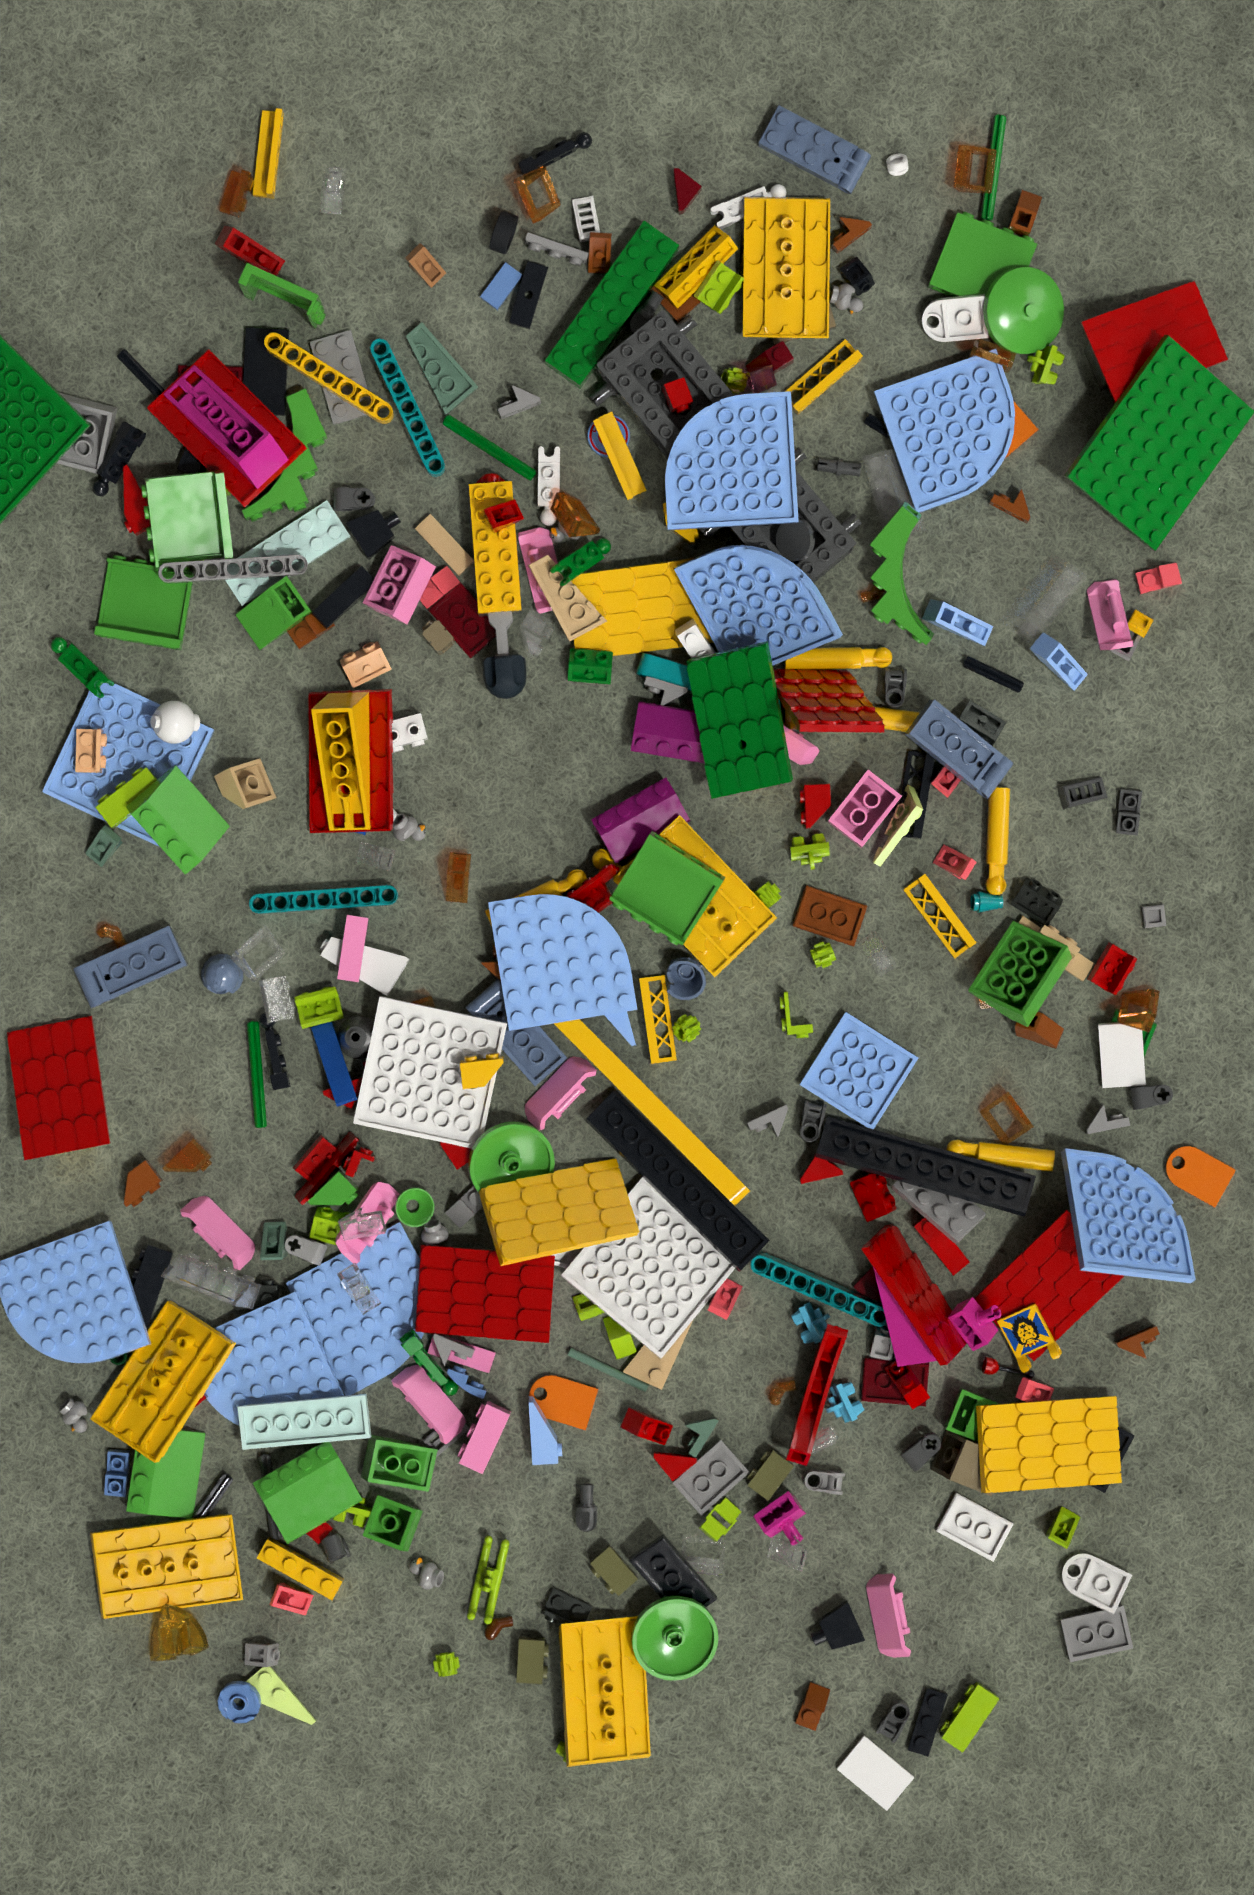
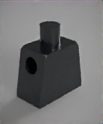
[346,510,401,560]
[810,1601,865,1650]

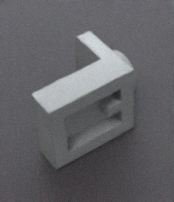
[870,1325,894,1361]
[245,1642,280,1667]

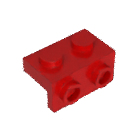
[1087,942,1137,995]
[343,1147,376,1177]
[850,1173,897,1222]

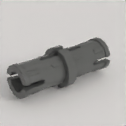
[817,458,862,477]

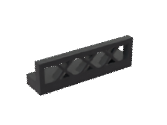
[900,750,934,839]

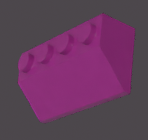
[631,702,705,763]
[591,777,690,864]

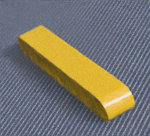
[264,333,394,424]

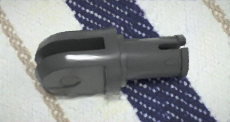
[628,290,664,334]
[576,1484,597,1532]

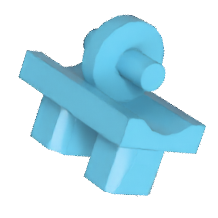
[791,1302,830,1344]
[826,1382,864,1423]

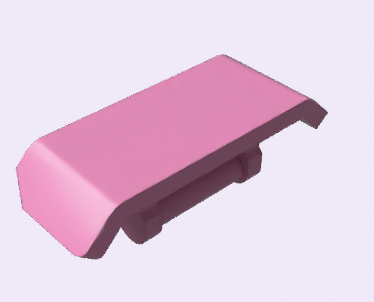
[517,527,558,614]
[1087,579,1133,650]
[783,724,820,765]
[524,1056,597,1131]
[336,1182,400,1264]
[180,1196,255,1270]
[391,1365,466,1444]
[866,1573,911,1658]

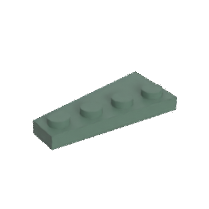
[406,322,478,416]

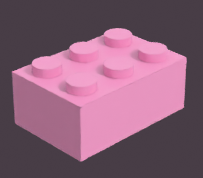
[363,545,436,624]
[827,770,902,848]
[457,1401,511,1474]

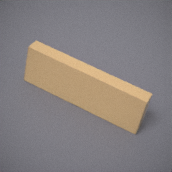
[415,514,474,576]

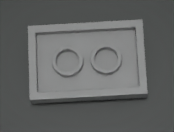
[672,1440,750,1515]
[1060,1605,1133,1662]

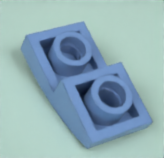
[447,1365,487,1399]
[104,1449,130,1497]

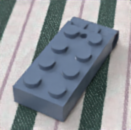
[758,105,871,194]
[905,699,1013,799]
[73,926,188,1008]
[466,979,567,1086]

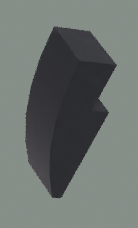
[312,566,374,629]

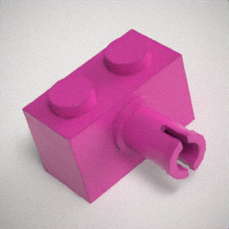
[948,1297,1001,1351]
[753,1491,806,1546]

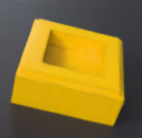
[1128,609,1153,638]

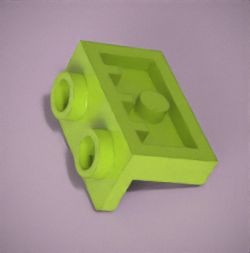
[694,260,744,314]
[309,1207,352,1245]

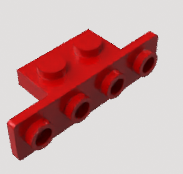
[566,864,621,913]
[293,1131,359,1205]

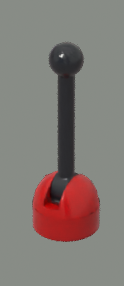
[982,1357,1035,1379]

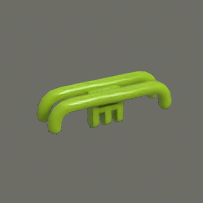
[467,1535,510,1624]

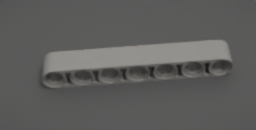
[158,555,308,583]

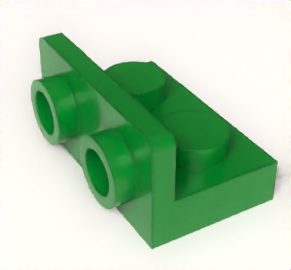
[568,648,613,685]

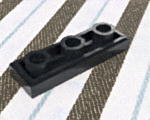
[509,261,548,330]

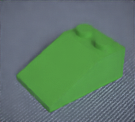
[361,1435,438,1492]

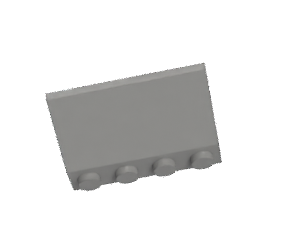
[57,393,118,474]

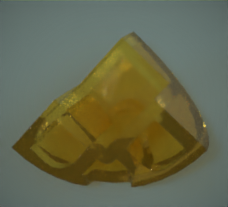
[150,1604,209,1661]

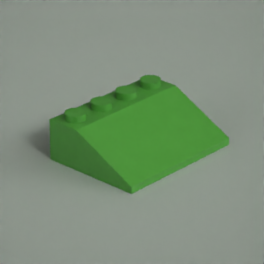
[126,765,230,875]
[968,921,1072,1027]
[126,1429,206,1519]
[253,1442,362,1544]

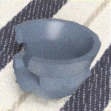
[201,954,243,994]
[667,957,706,1000]

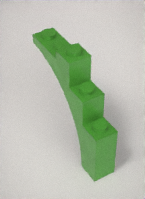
[242,388,328,522]
[870,502,934,645]

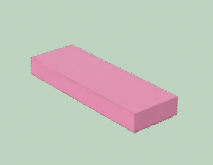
[337,915,369,982]
[428,1333,496,1373]

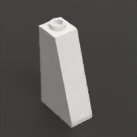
[319,937,410,996]

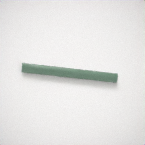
[568,1348,649,1392]

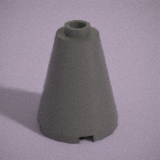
[337,1016,374,1059]

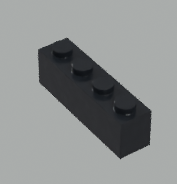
[132,1245,173,1329]

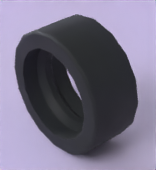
[489,211,519,254]

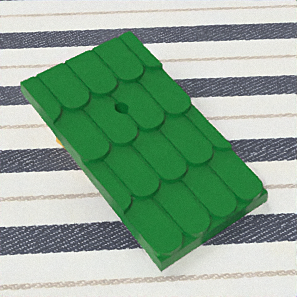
[687,641,793,799]

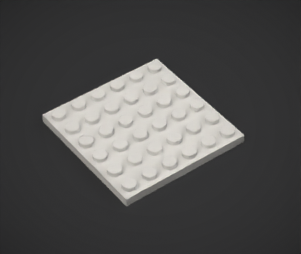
[353,996,507,1148]
[561,1177,735,1359]

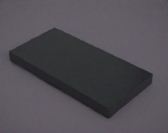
[243,327,289,416]
[629,1534,717,1607]

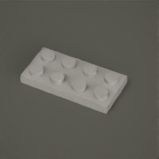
[310,330,371,425]
[892,1181,986,1244]

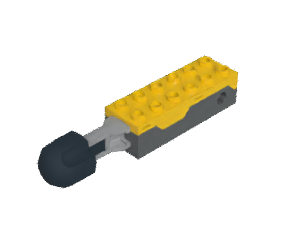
[469,473,527,699]

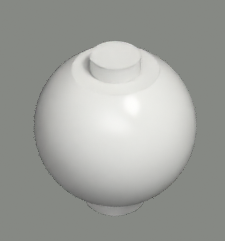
[150,700,200,744]

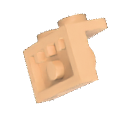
[340,641,392,688]
[75,729,107,773]

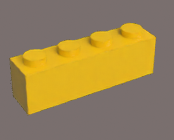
[257,1537,344,1600]

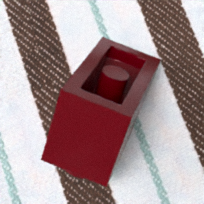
[746,341,794,385]

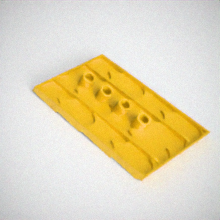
[742,197,830,338]
[571,558,714,656]
[617,815,777,977]
[479,1159,640,1266]
[90,1300,236,1463]
[976,1396,1122,1493]
[90,1514,243,1619]
[559,1616,651,1767]

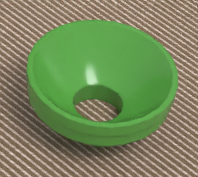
[395,1188,434,1227]

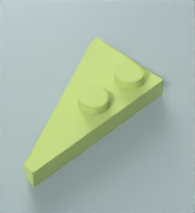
[245,1667,316,1725]

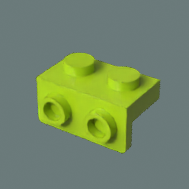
[294,987,344,1029]

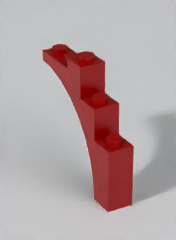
[786,1324,848,1466]

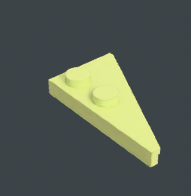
[873,785,923,867]

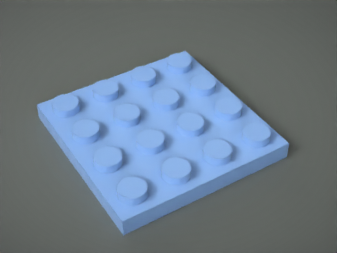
[799,1012,918,1130]

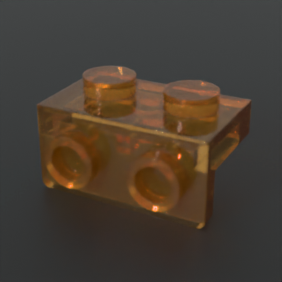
[220,170,254,218]

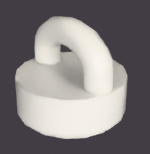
[886,153,909,176]

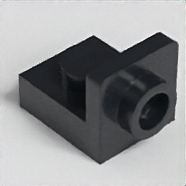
[840,257,875,296]

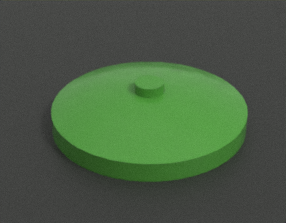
[983,267,1064,354]
[468,1122,555,1192]
[631,1596,718,1681]

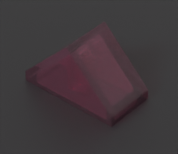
[744,364,777,393]

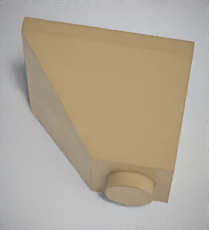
[214,758,276,809]

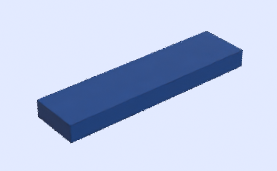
[311,1021,358,1107]

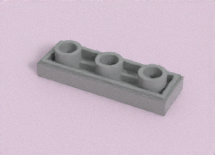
[525,232,589,266]

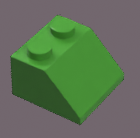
[308,1170,359,1205]
[363,1495,423,1552]

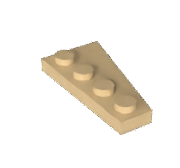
[528,555,607,642]
[623,1321,693,1390]

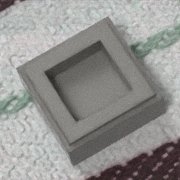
[1142,905,1166,928]

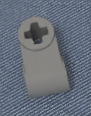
[285,1234,328,1266]
[803,1469,845,1495]

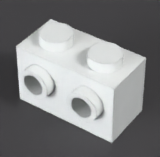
[392,713,428,753]

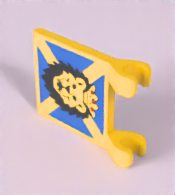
[997,1303,1062,1373]

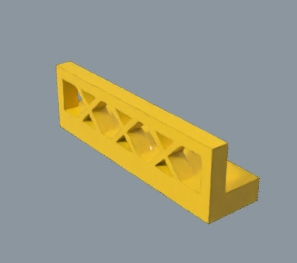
[253,108,284,199]
[654,225,738,309]
[785,339,863,415]
[593,411,647,500]
[903,874,976,959]
[639,975,677,1064]

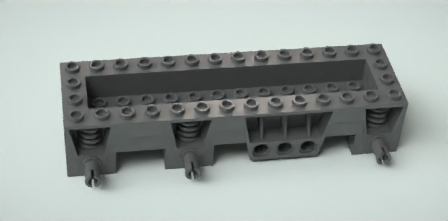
[589,310,862,583]

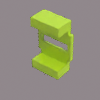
[699,1497,742,1542]

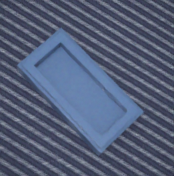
[480,262,523,311]

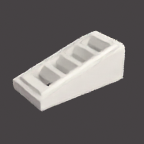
[572,196,600,242]

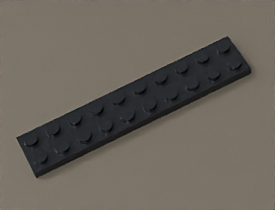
[585,1089,770,1272]
[816,1117,1036,1217]

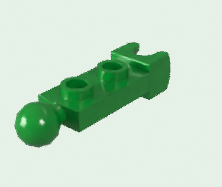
[550,538,611,587]
[51,637,115,698]
[399,1329,459,1396]

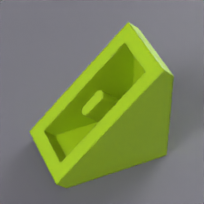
[603,1316,637,1359]
[1045,1506,1080,1549]

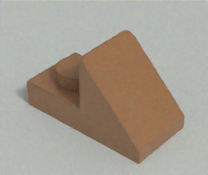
[405,243,446,288]

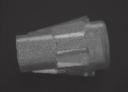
[812,1425,839,1455]

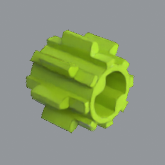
[720,367,748,394]
[754,881,782,909]
[810,941,836,969]
[672,1014,701,1043]
[433,1652,460,1677]

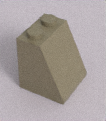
[930,1430,993,1496]

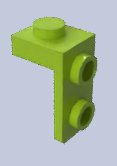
[779,992,813,1039]

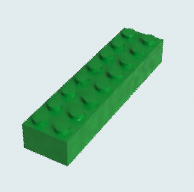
[545,221,679,389]

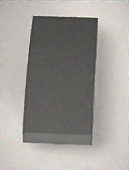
[1116,788,1142,836]

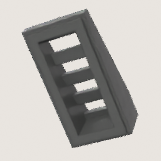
[1058,777,1107,810]

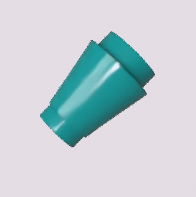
[970,891,1003,913]

